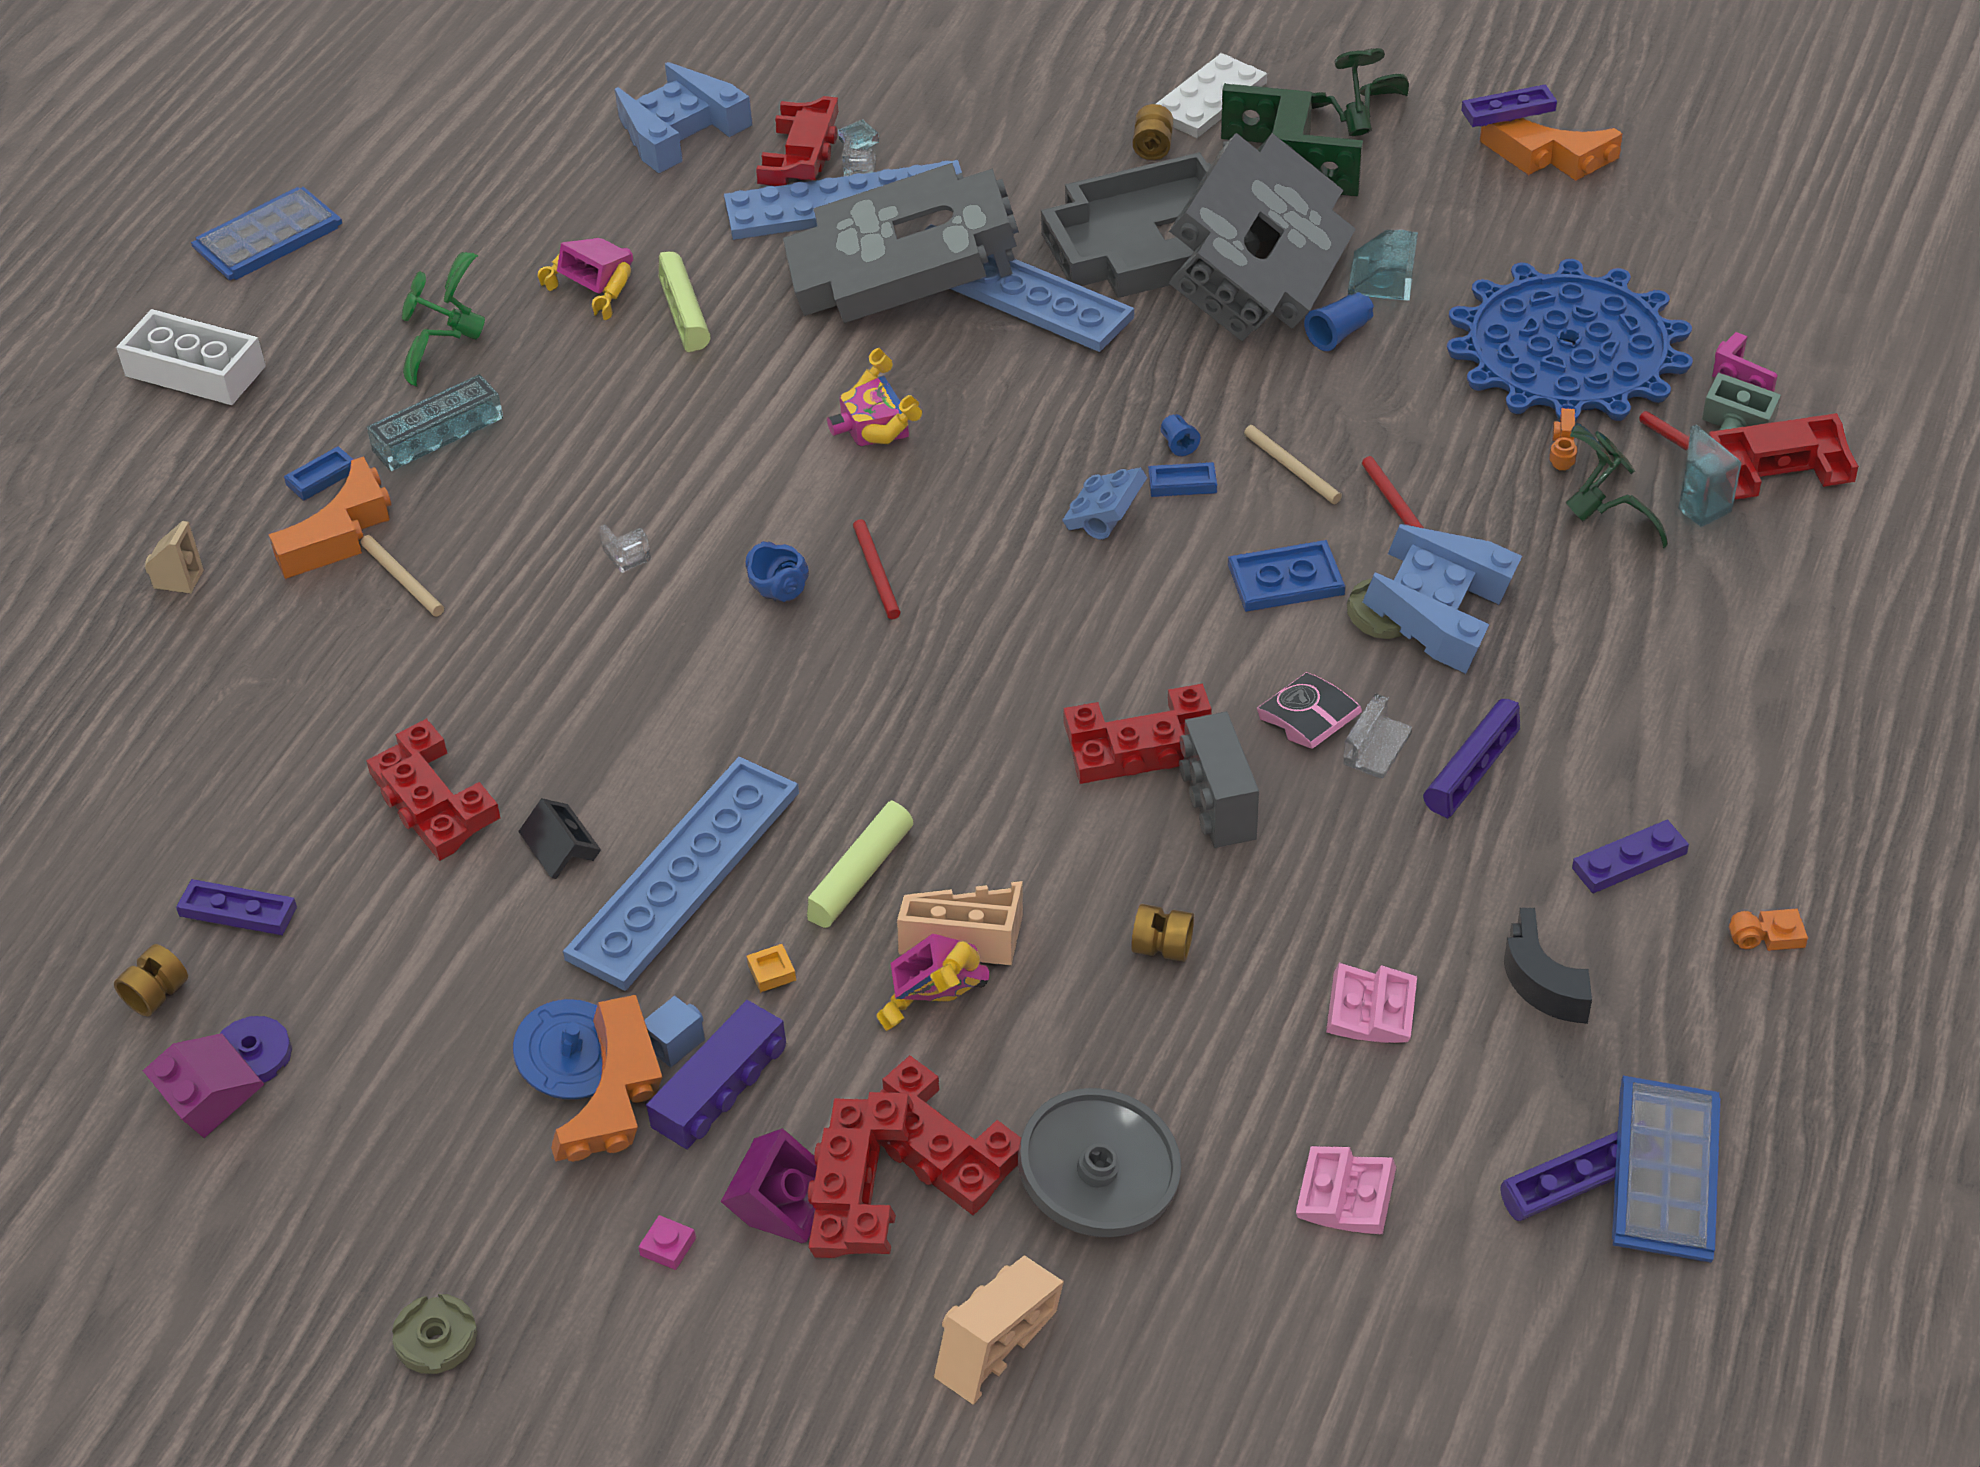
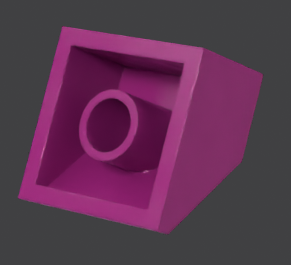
[142,1033,264,1138]
[720,1128,817,1243]

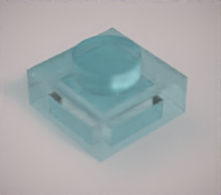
[838,119,879,153]

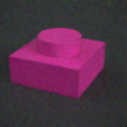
[638,1215,696,1270]

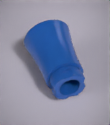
[1304,292,1374,351]

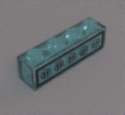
[367,374,503,471]

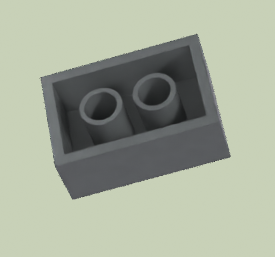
[1179,711,1259,848]

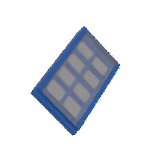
[191,187,343,280]
[1612,1076,1720,1262]

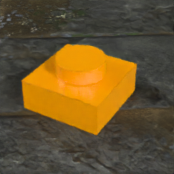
[746,944,796,993]

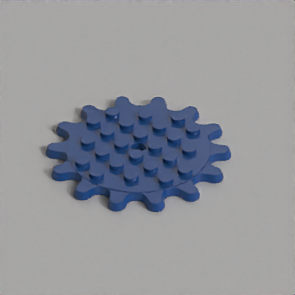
[1447,259,1693,422]

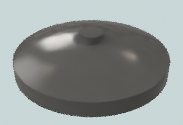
[1018,1088,1181,1237]

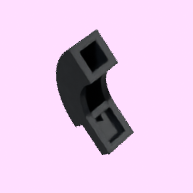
[1504,908,1592,1024]

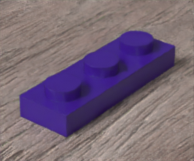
[1461,84,1557,127]
[1572,819,1689,894]
[176,879,297,936]

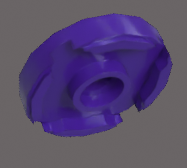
[220,1016,292,1083]

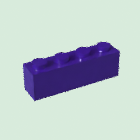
[646,1000,787,1150]

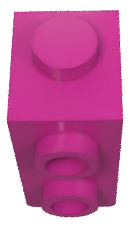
[1712,332,1777,392]

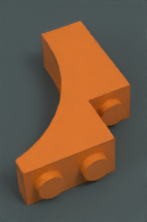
[1480,118,1623,181]
[268,456,392,579]
[551,995,662,1162]

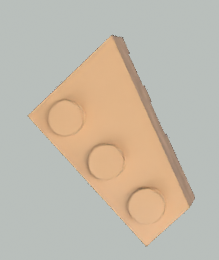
[897,881,1023,965]
[934,1255,1064,1405]

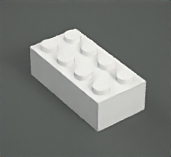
[116,309,266,405]

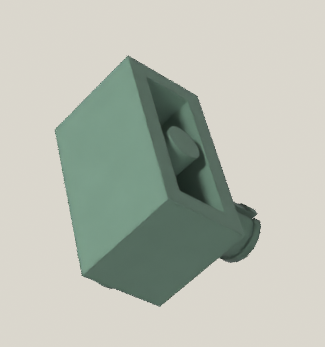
[1702,372,1781,430]

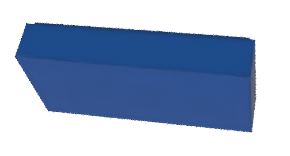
[284,446,354,501]
[1148,462,1217,497]

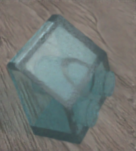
[1348,229,1418,300]
[1678,424,1742,527]

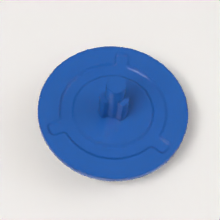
[513,999,602,1099]

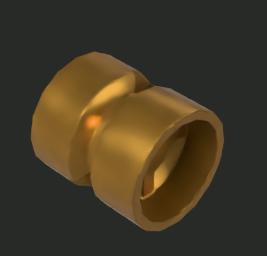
[1133,104,1173,160]
[1131,904,1194,962]
[114,944,189,1017]

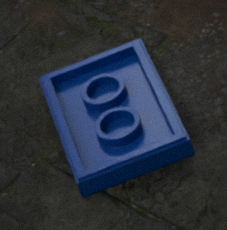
[1228,540,1345,612]

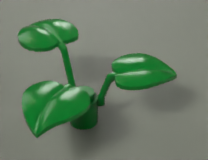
[402,252,485,387]

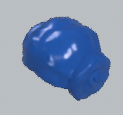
[745,541,809,602]

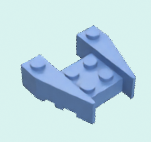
[615,62,752,173]
[1363,524,1522,674]

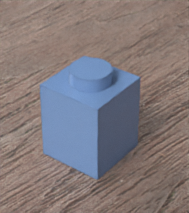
[644,995,705,1067]

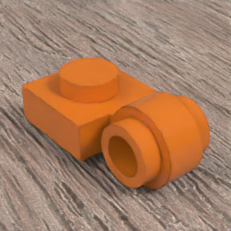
[1549,408,1577,470]
[1729,909,1808,951]

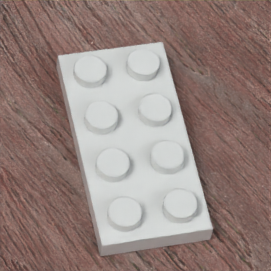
[1156,53,1267,138]

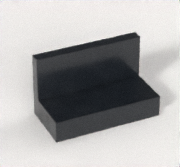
[518,798,601,879]

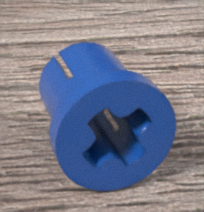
[1160,414,1201,456]

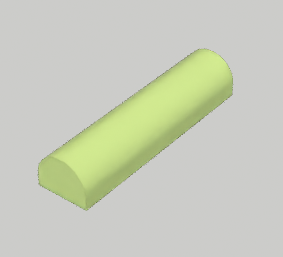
[659,252,710,352]
[807,800,913,928]

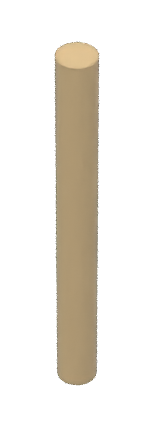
[1244,425,1342,505]
[360,535,444,617]

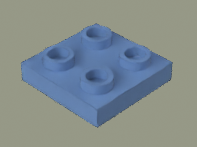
[1062,467,1147,539]

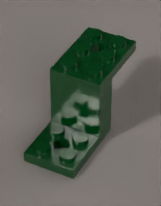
[1221,83,1363,197]

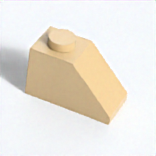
[145,521,204,593]

